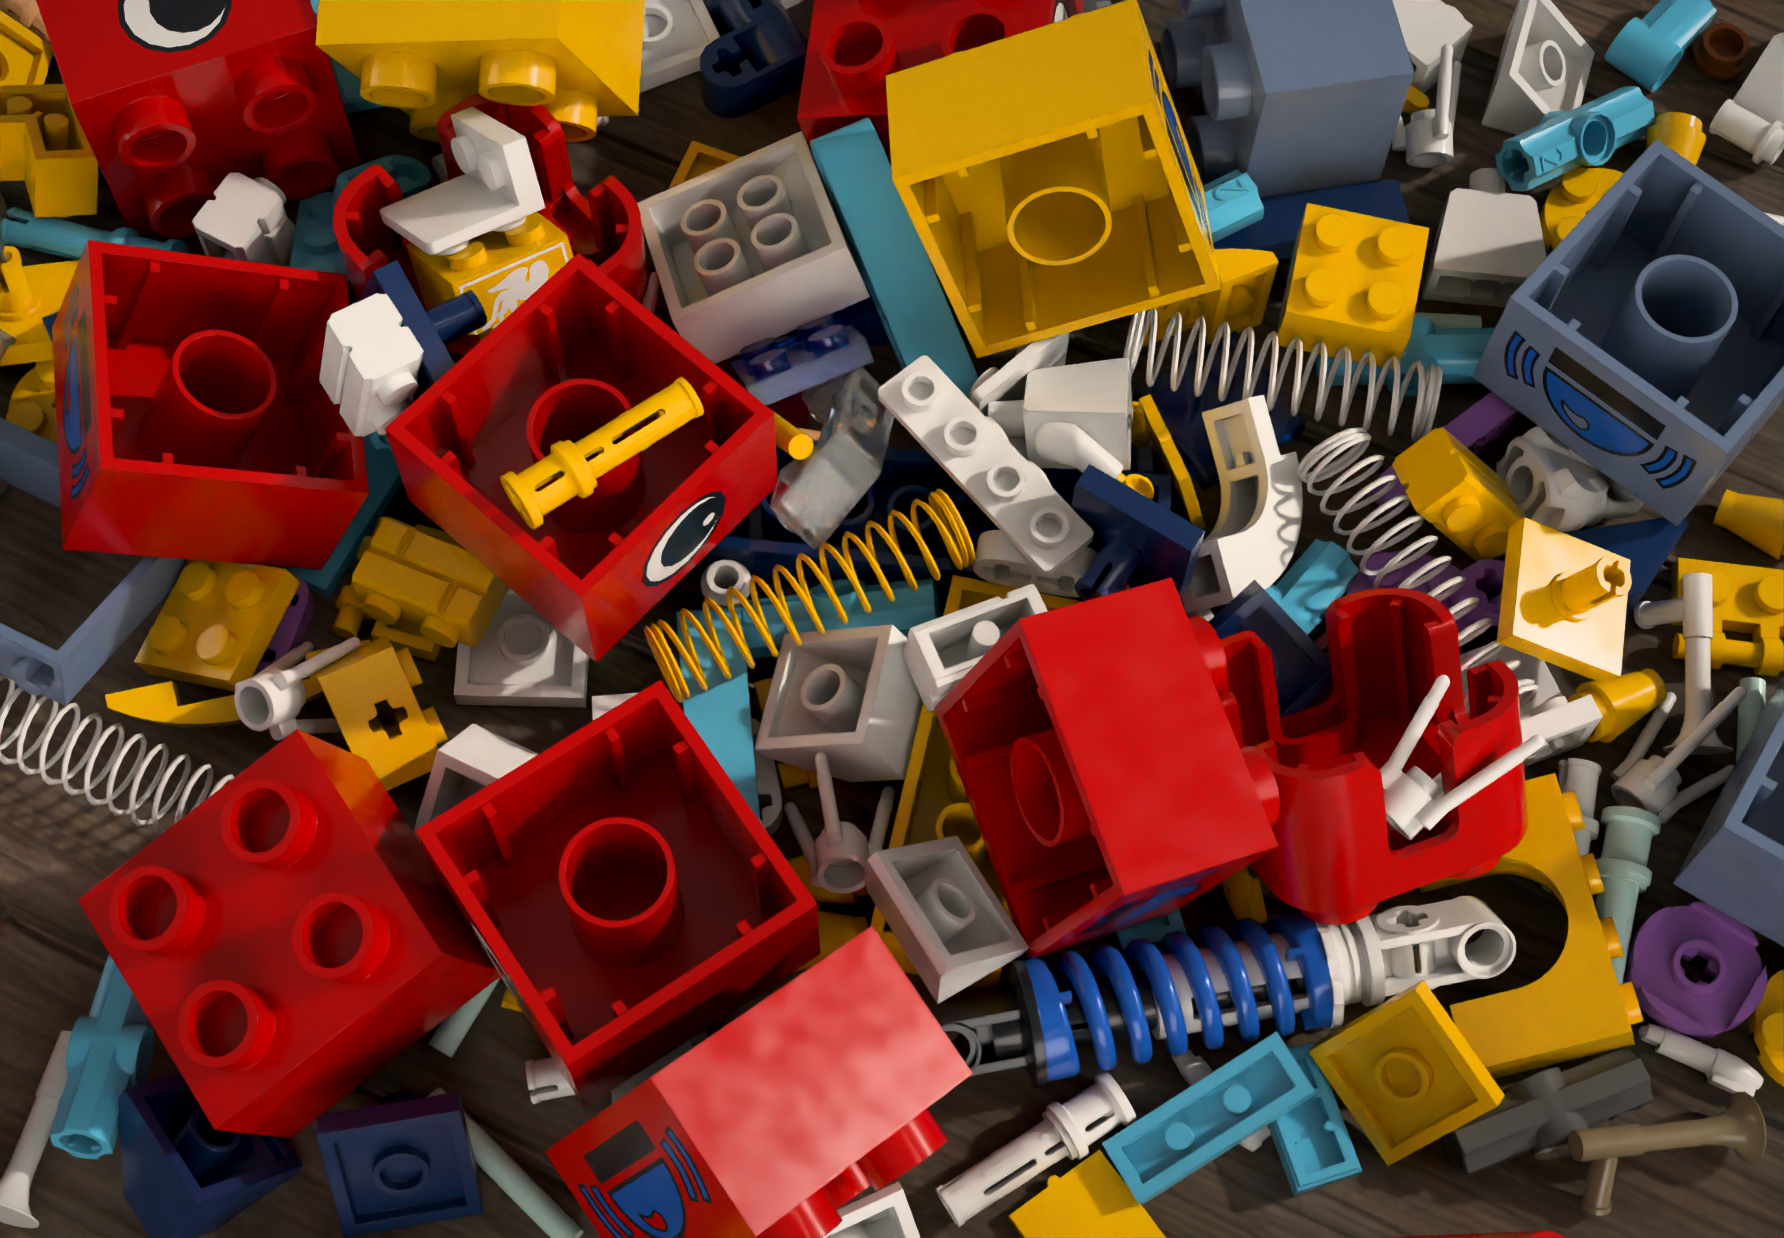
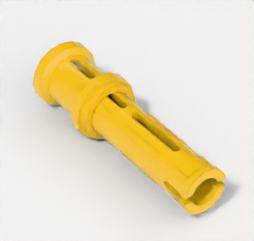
[500,377,704,530]

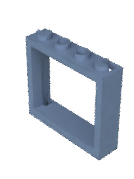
[0,417,188,706]

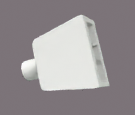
[1422,168,1547,308]

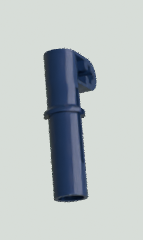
[700,0,808,118]

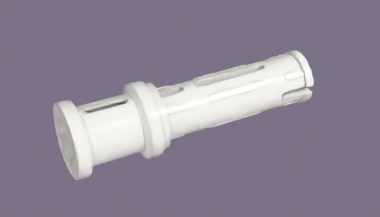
[935,1070,1137,1227]

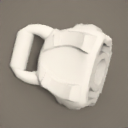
[1496,426,1644,533]

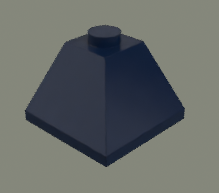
[118,1073,304,1238]

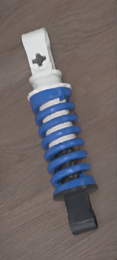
[924,896,1516,1088]

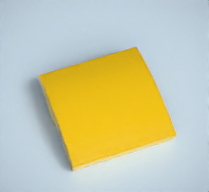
[1143,248,1279,347]

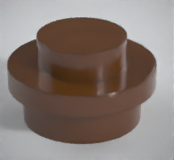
[1691,23,1751,80]

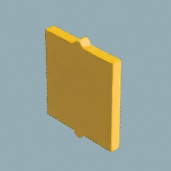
[1139,394,1206,529]
[1008,1149,1166,1238]

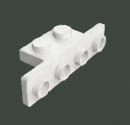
[878,355,1093,576]

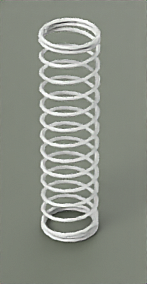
[1123,308,1443,442]
[1297,427,1538,720]
[0,674,235,836]

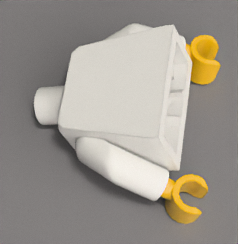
[988,358,1154,500]

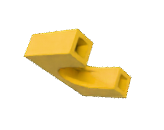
[1419,773,1643,1079]

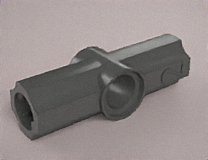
[1442,1046,1654,1178]

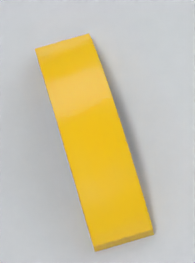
[105,639,370,727]

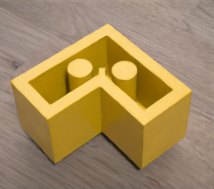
[0,84,98,218]

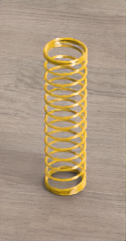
[644,489,975,703]

